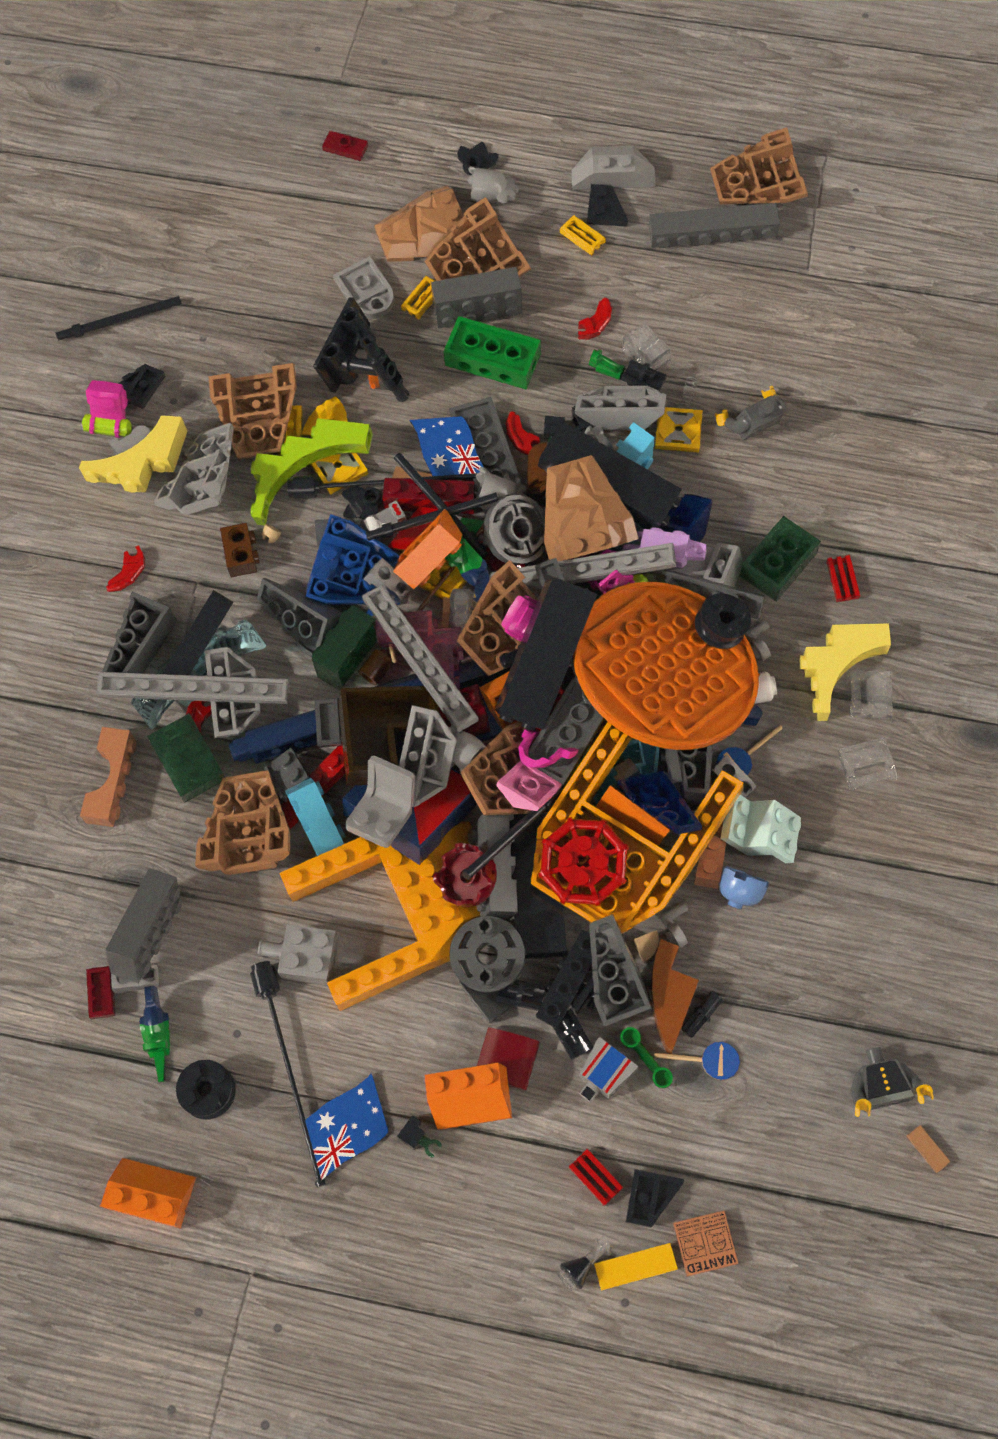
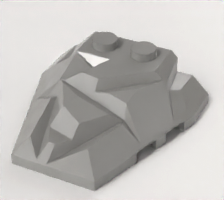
[153,423,234,515]

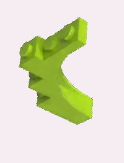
[251,418,373,526]

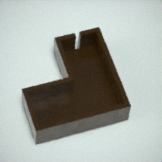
[338,686,440,786]

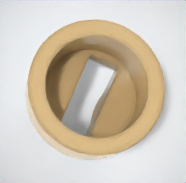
[262,524,282,543]

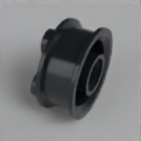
[694,593,751,649]
[176,1060,236,1120]

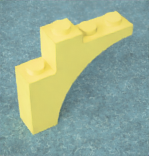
[79,416,188,493]
[800,623,891,721]

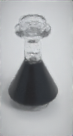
[558,1236,613,1291]

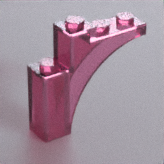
[376,610,464,690]

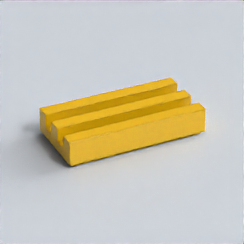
[560,215,606,256]
[401,276,435,320]

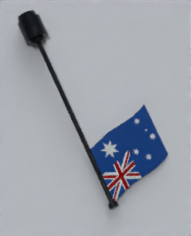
[287,416,491,499]
[250,961,389,1188]

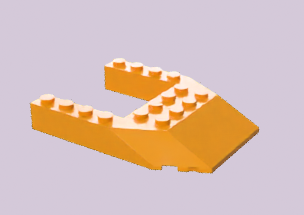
[531,722,744,934]
[280,821,481,1011]

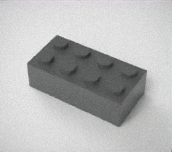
[431,267,522,328]
[105,868,182,983]

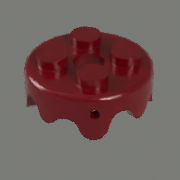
[433,843,497,907]

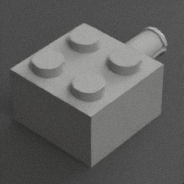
[258,924,339,986]

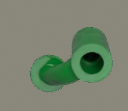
[589,349,625,380]

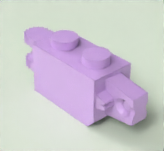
[623,528,707,569]

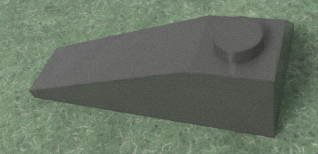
[257,578,346,660]
[589,914,652,1026]

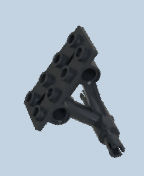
[313,297,410,402]

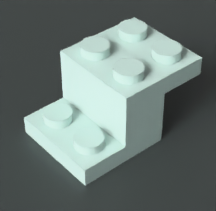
[720,795,801,863]

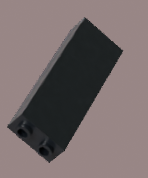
[538,422,682,530]
[495,575,597,731]
[509,813,567,959]

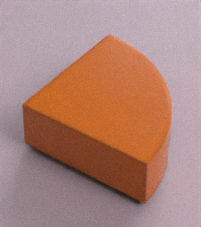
[367,375,380,390]

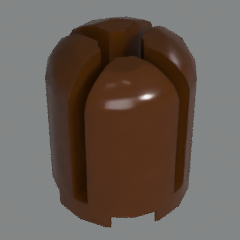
[526,442,547,507]

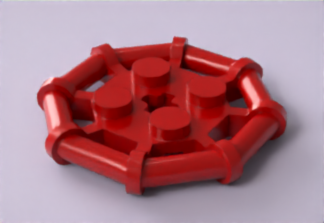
[538,817,629,907]

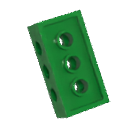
[443,316,541,390]

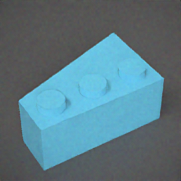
[616,422,654,469]
[285,778,346,856]

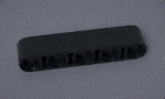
[162,590,233,675]

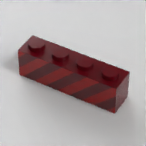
[383,478,476,514]

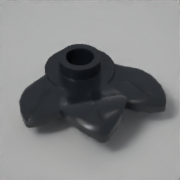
[457,142,499,175]
[342,486,383,520]

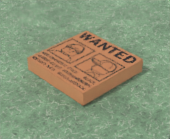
[673,1211,739,1277]

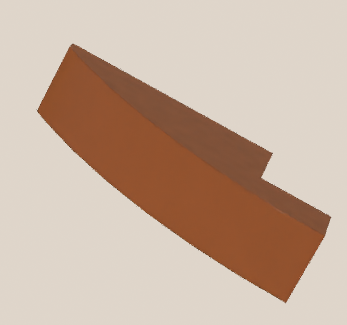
[651,939,699,1054]

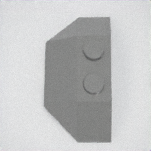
[571,145,656,190]
[575,386,667,430]
[205,647,261,739]
[399,705,457,807]

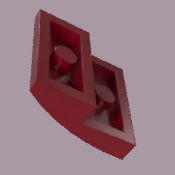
[439,684,490,737]
[477,1027,540,1091]

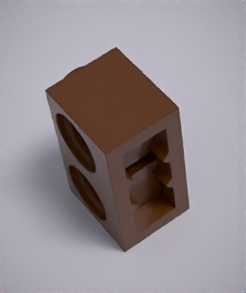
[220,523,260,578]

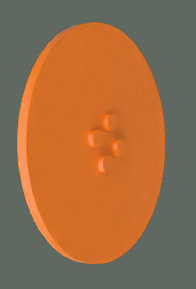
[573,582,759,750]

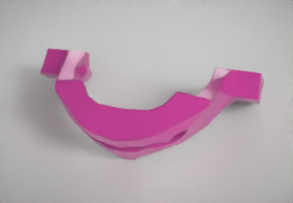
[518,729,579,768]

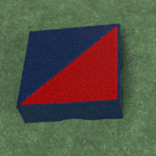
[343,742,477,865]

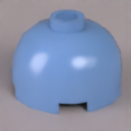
[718,866,769,909]

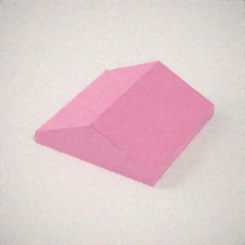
[496,760,562,811]

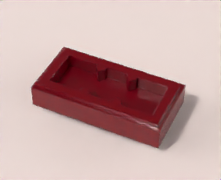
[322,131,368,161]
[86,966,116,1019]

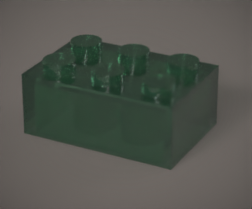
[740,515,821,602]
[312,605,380,691]
[147,713,225,803]

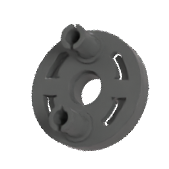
[478,495,546,565]
[450,916,526,993]

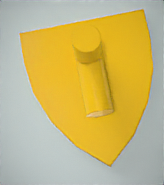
[301,396,348,437]

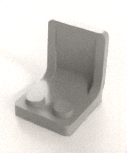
[346,756,415,848]

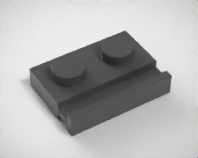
[264,748,310,802]
[659,748,682,794]

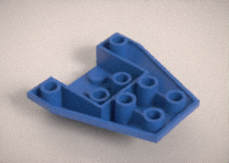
[306,514,400,605]

